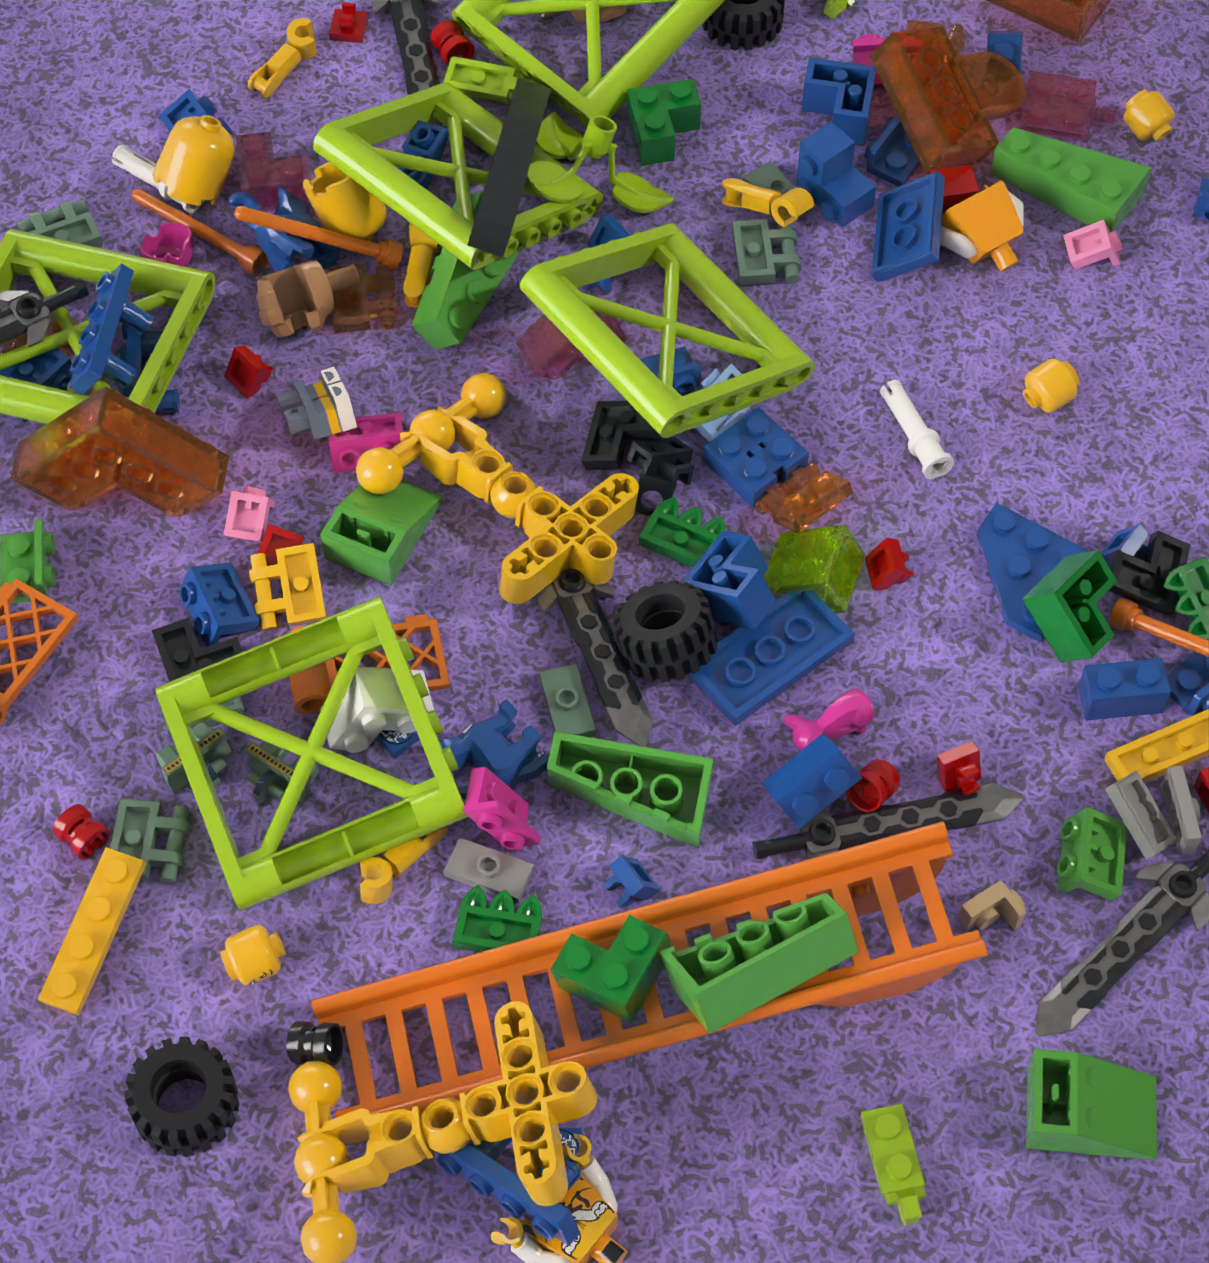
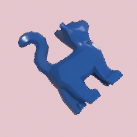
[229,186,340,272]
[439,699,550,800]

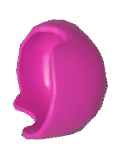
[139,222,194,267]

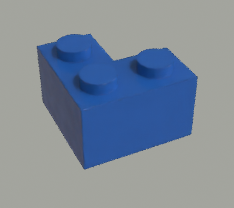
[801,57,877,146]
[796,122,876,227]
[680,531,776,629]

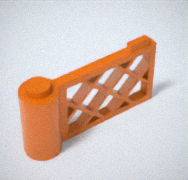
[0,579,79,725]
[289,614,450,714]

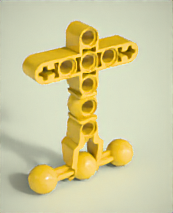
[356,372,639,604]
[288,1001,597,1263]

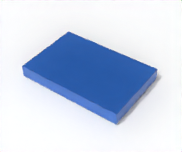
[871,171,945,281]

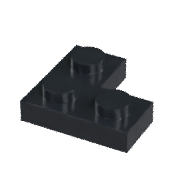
[581,400,662,470]
[1108,531,1191,616]
[152,618,243,682]

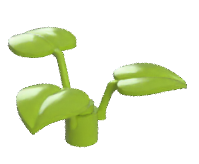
[526,111,675,213]

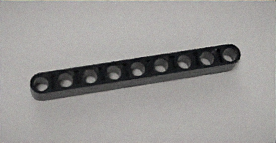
[467,77,551,258]

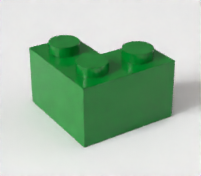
[626,79,701,166]
[1022,549,1117,662]
[550,915,672,1023]

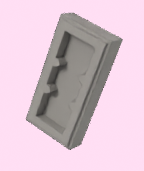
[1161,766,1202,855]
[1105,770,1177,860]
[443,837,534,904]

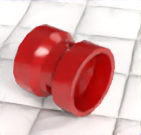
[430,19,475,66]
[846,759,900,812]
[52,804,110,861]

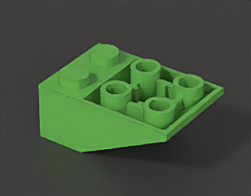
[320,480,443,586]
[1026,1049,1157,1160]

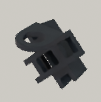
[626,437,694,515]

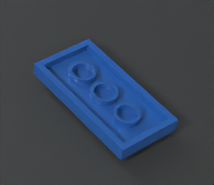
[687,582,855,726]

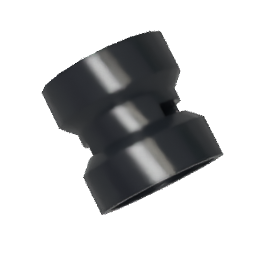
[286,1021,344,1066]

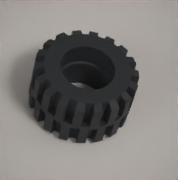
[702,0,785,50]
[613,581,718,683]
[124,1037,239,1157]

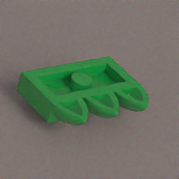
[638,497,725,568]
[1163,556,1209,640]
[452,885,542,952]

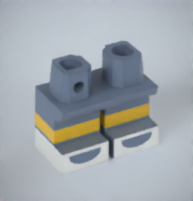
[276,367,357,440]

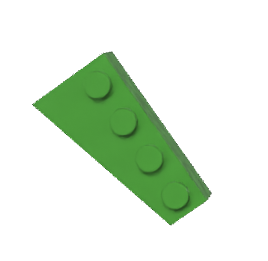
[990,127,1152,232]
[412,191,521,350]
[547,731,713,848]
[659,893,859,1034]

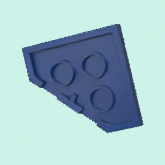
[977,502,1088,642]

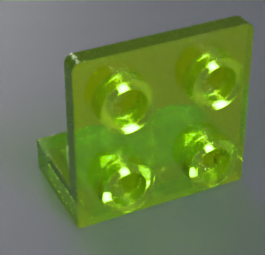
[764,525,866,613]

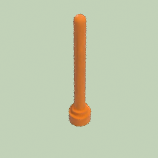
[131,189,269,277]
[234,206,403,270]
[1109,598,1209,657]

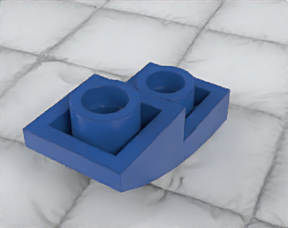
[398,120,449,189]

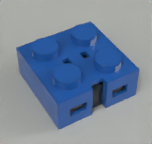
[703,407,809,507]

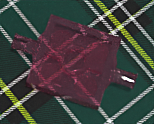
[999,70,1117,142]

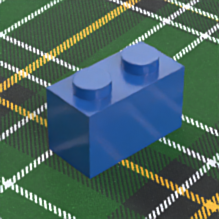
[1078,658,1171,721]
[761,732,862,829]

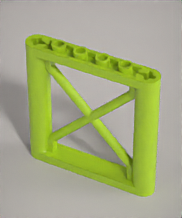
[451,0,725,127]
[313,82,604,270]
[520,223,816,438]
[0,229,215,445]
[155,596,469,911]

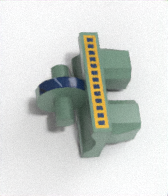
[156,722,232,794]
[244,741,319,803]

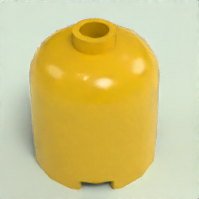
[152,115,235,206]
[303,162,387,241]

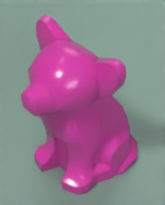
[784,688,874,752]

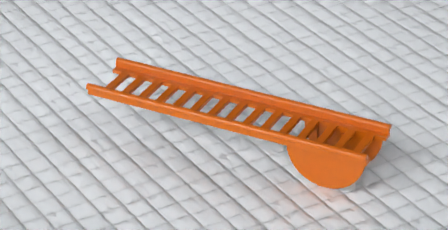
[311,821,988,1118]

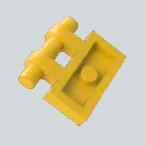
[249,543,327,631]

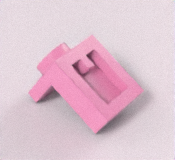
[1063,220,1123,270]
[224,487,275,543]

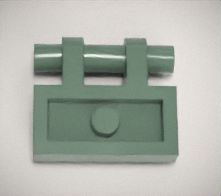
[17,199,103,247]
[732,219,801,285]
[110,799,191,885]

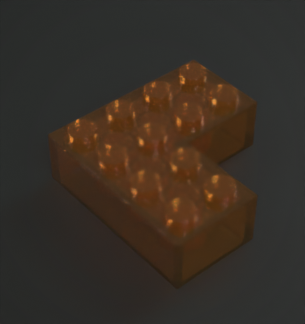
[10,386,229,517]

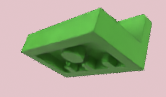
[0,519,56,604]
[1057,807,1127,901]

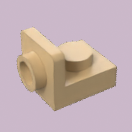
[957,880,1026,932]

